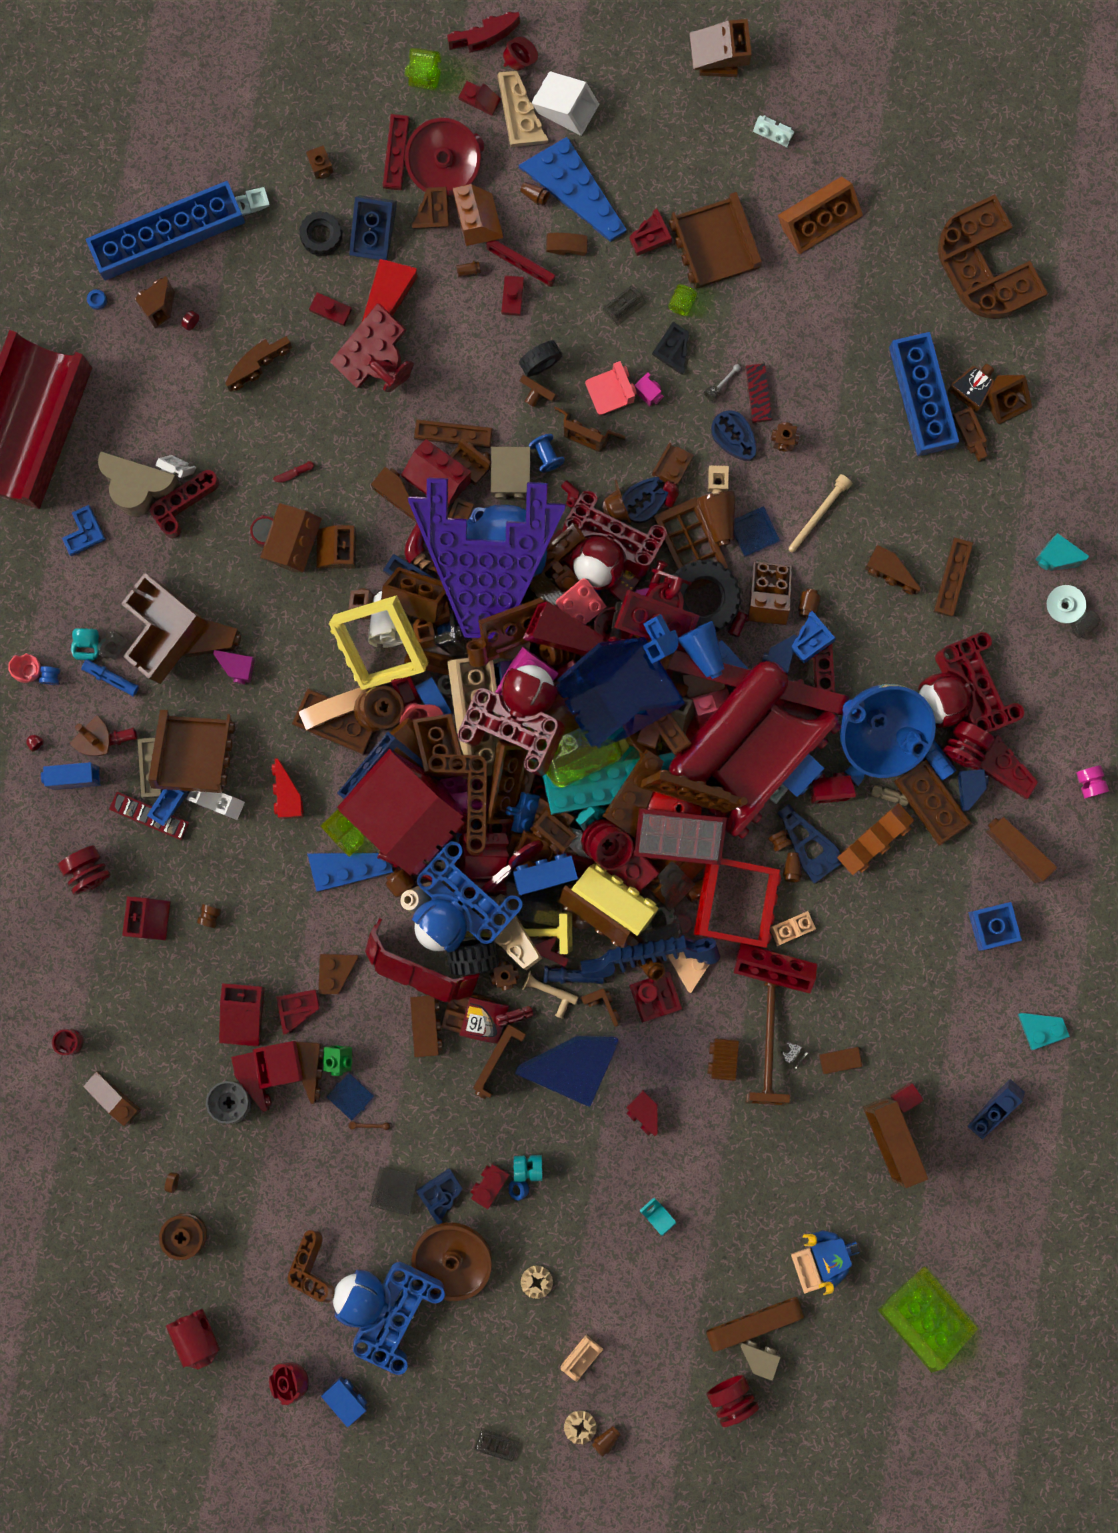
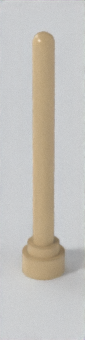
[789,474,853,552]

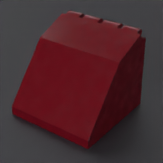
[337,748,467,876]

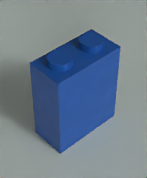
[41,762,100,790]

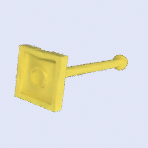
[465,911,573,954]

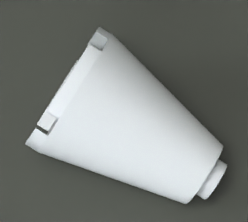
[368,591,403,648]

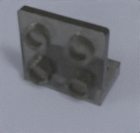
[434,604,472,658]

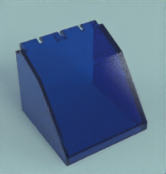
[556,637,685,749]
[515,1035,618,1107]

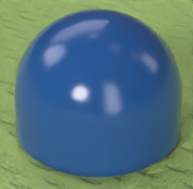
[509,1181,529,1200]

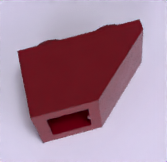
[626,1090,658,1136]

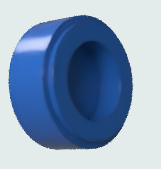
[87,289,107,310]

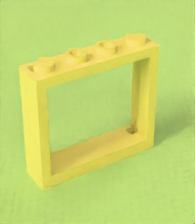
[329,595,429,690]

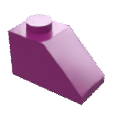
[213,650,255,685]

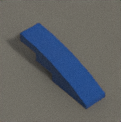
[147,789,190,826]

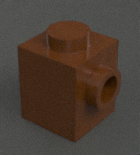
[306,145,334,179]

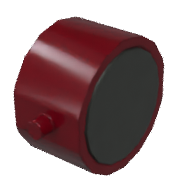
[250,515,273,547]

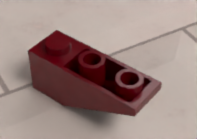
[231,1052,272,1112]

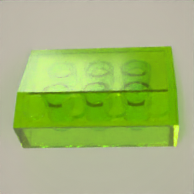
[878,1266,978,1373]

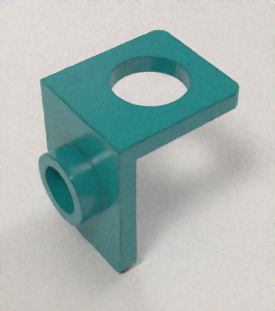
[640,1198,676,1236]

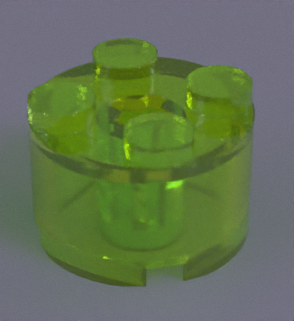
[405,48,441,90]

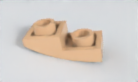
[770,911,816,946]

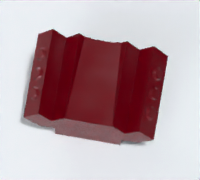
[455,833,509,895]

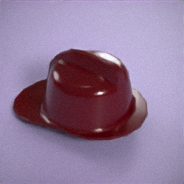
[503,37,538,71]

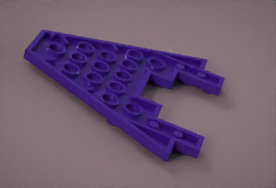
[408,477,566,639]

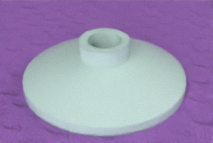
[1047,585,1086,624]

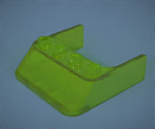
[526,687,622,787]

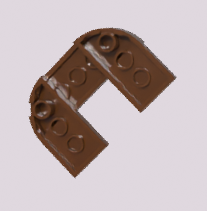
[938,194,1048,319]

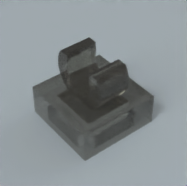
[781,1043,808,1069]

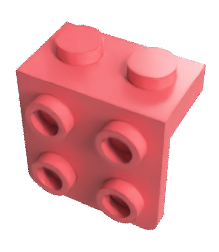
[585,361,637,415]
[556,578,607,624]

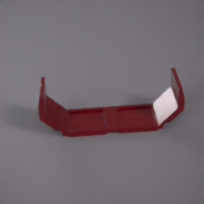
[365,918,480,1002]

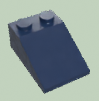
[349,195,397,260]

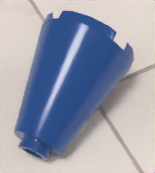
[678,621,724,679]

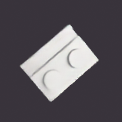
[156,455,196,478]

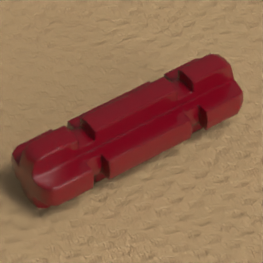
[495,1006,533,1027]

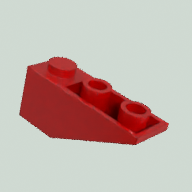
[272,759,304,819]

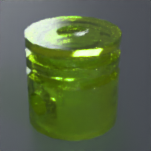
[668,284,698,316]

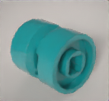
[514,1155,542,1182]

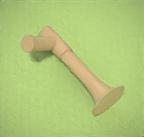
[522,971,578,1019]

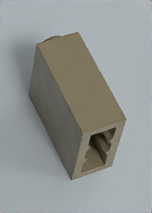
[491,447,530,500]

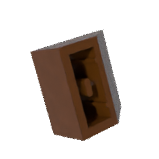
[134,276,175,328]
[316,525,356,569]

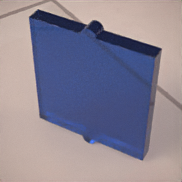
[327,1073,374,1121]

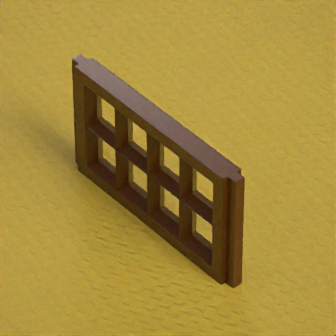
[653,497,728,593]

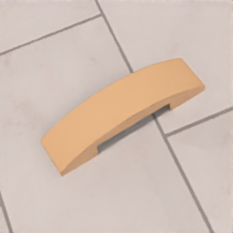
[299,687,373,730]

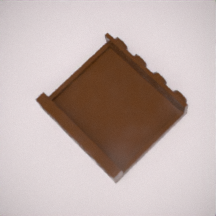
[669,192,762,289]
[148,710,235,793]

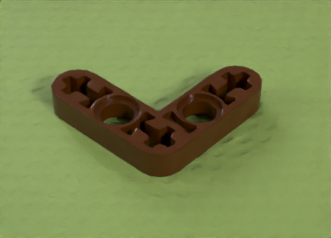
[288,1230,335,1303]

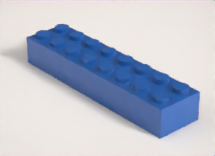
[86,181,245,281]

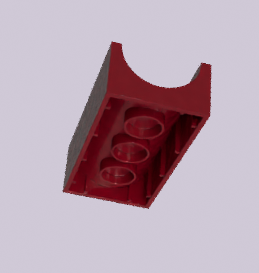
[0,330,92,510]

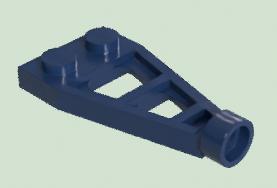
[777,804,842,884]

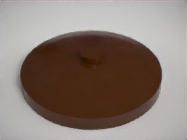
[411,1222,492,1301]

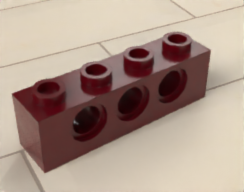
[733,943,817,994]

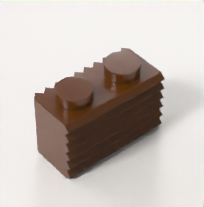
[707,1038,739,1081]

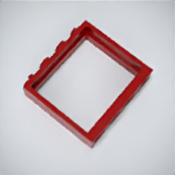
[694,858,781,948]

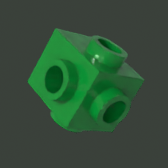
[323,1045,353,1076]

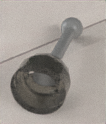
[704,364,741,403]

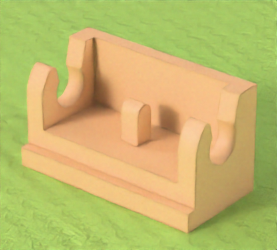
[560,1335,603,1381]

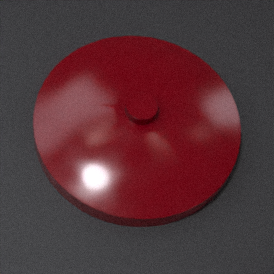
[405,118,481,197]

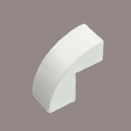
[187,791,245,820]

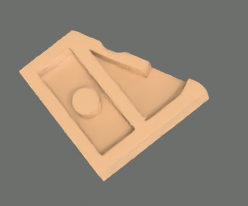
[668,952,710,993]

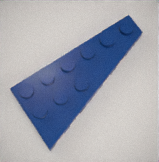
[518,137,627,242]

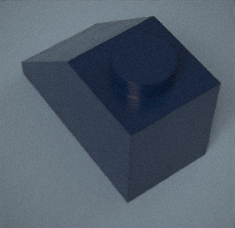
[762,635,798,674]
[957,769,989,812]

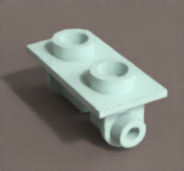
[753,115,794,147]

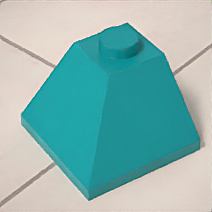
[1035,533,1089,571]

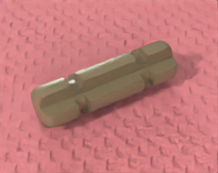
[871,785,909,806]

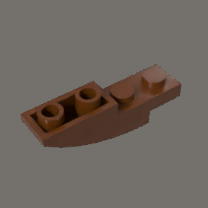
[225,336,292,392]

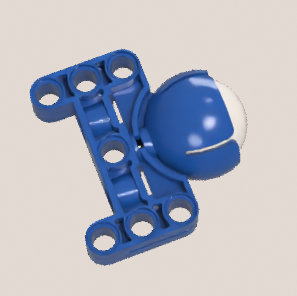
[412,842,522,953]
[333,1262,445,1375]

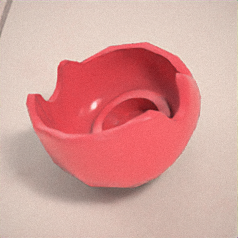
[8,653,41,683]

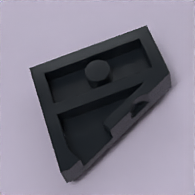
[652,321,689,375]

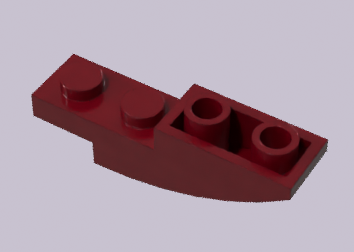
[447,12,520,53]

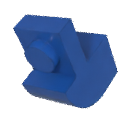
[643,614,678,664]

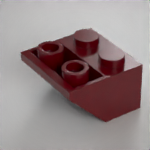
[122,896,171,941]
[253,1041,303,1089]

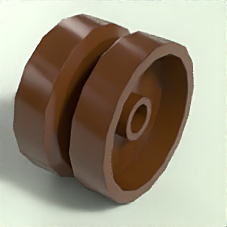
[354,686,404,731]
[159,1213,207,1260]

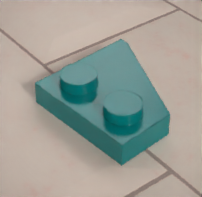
[576,806,608,831]
[1018,1013,1070,1050]

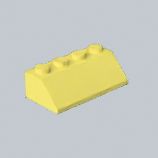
[571,863,659,936]

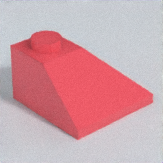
[689,686,729,728]

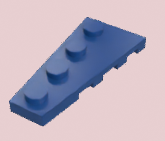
[307,853,393,892]

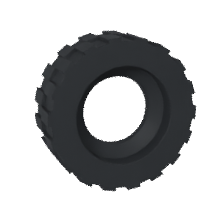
[299,211,342,257]
[519,340,563,377]

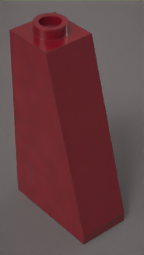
[523,601,604,656]

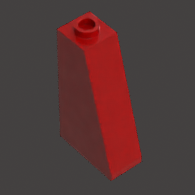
[362,259,418,322]

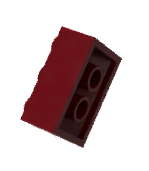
[401,439,471,507]

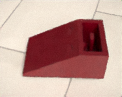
[219,983,265,1047]

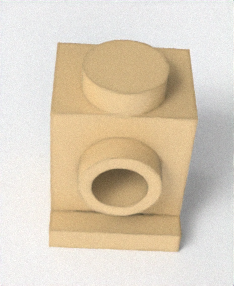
[708,466,729,495]

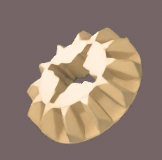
[521,1266,553,1299]
[564,1411,596,1444]

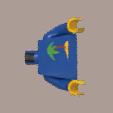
[803,1230,860,1295]

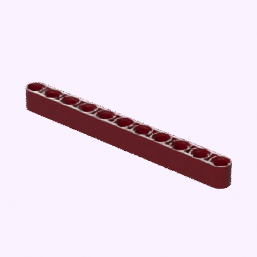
[641,642,850,715]

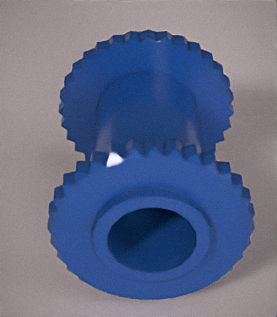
[529,434,565,473]

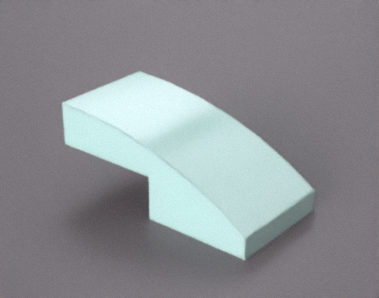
[235,187,269,216]

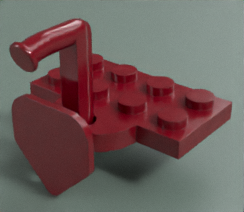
[330,303,414,392]
[614,560,699,653]

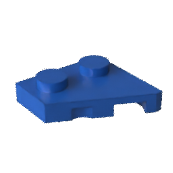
[792,611,835,663]

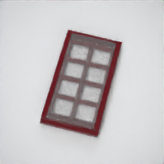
[634,808,727,865]

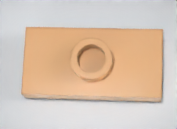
[791,1248,823,1294]

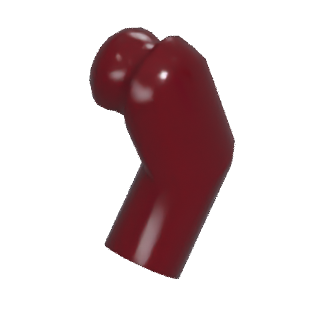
[561,480,580,508]
[663,481,679,507]

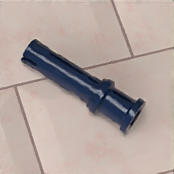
[543,965,604,984]

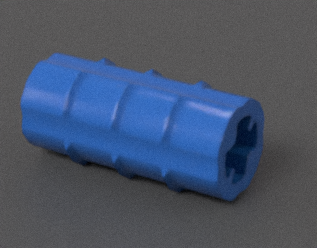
[925,740,956,780]

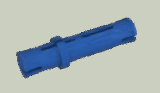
[81,659,139,697]

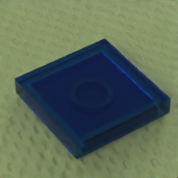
[734,506,780,557]

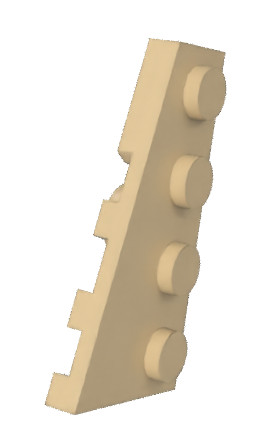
[498,71,548,147]
[476,894,542,970]

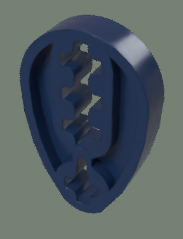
[711,410,756,461]
[622,477,668,523]

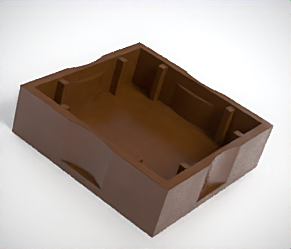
[863,1098,928,1188]

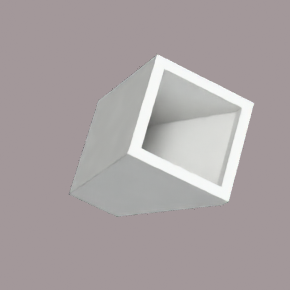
[532,72,599,136]

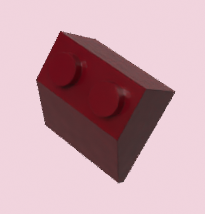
[809,773,856,804]

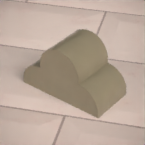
[98,451,181,517]

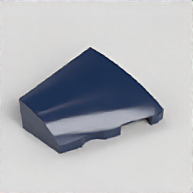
[416,1168,462,1224]

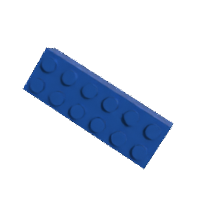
[889,332,959,456]

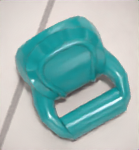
[71,628,100,661]

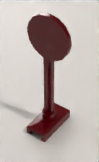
[458,840,544,909]

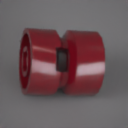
[52,1029,84,1055]

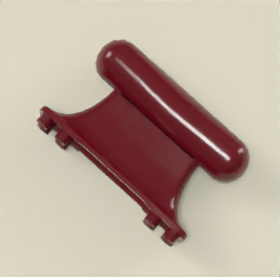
[669,661,841,839]

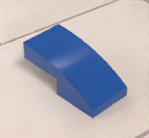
[415,677,452,715]

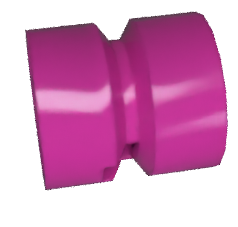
[1076,765,1109,799]

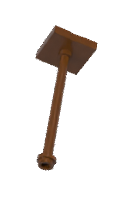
[746,982,790,1105]

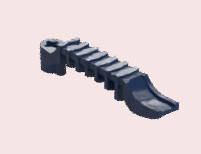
[580,935,720,978]

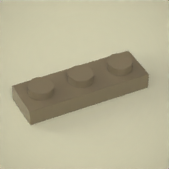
[138,738,162,798]

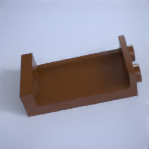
[473,1024,526,1099]

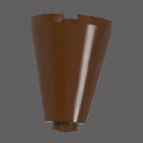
[697,491,735,546]

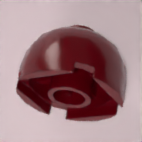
[269,1362,309,1405]

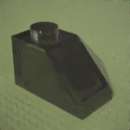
[516,888,563,928]

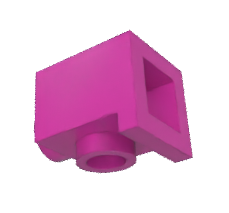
[634,373,664,406]

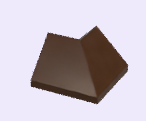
[985,375,1032,424]

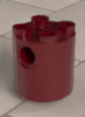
[166,1308,220,1370]

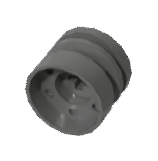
[206,1081,252,1124]

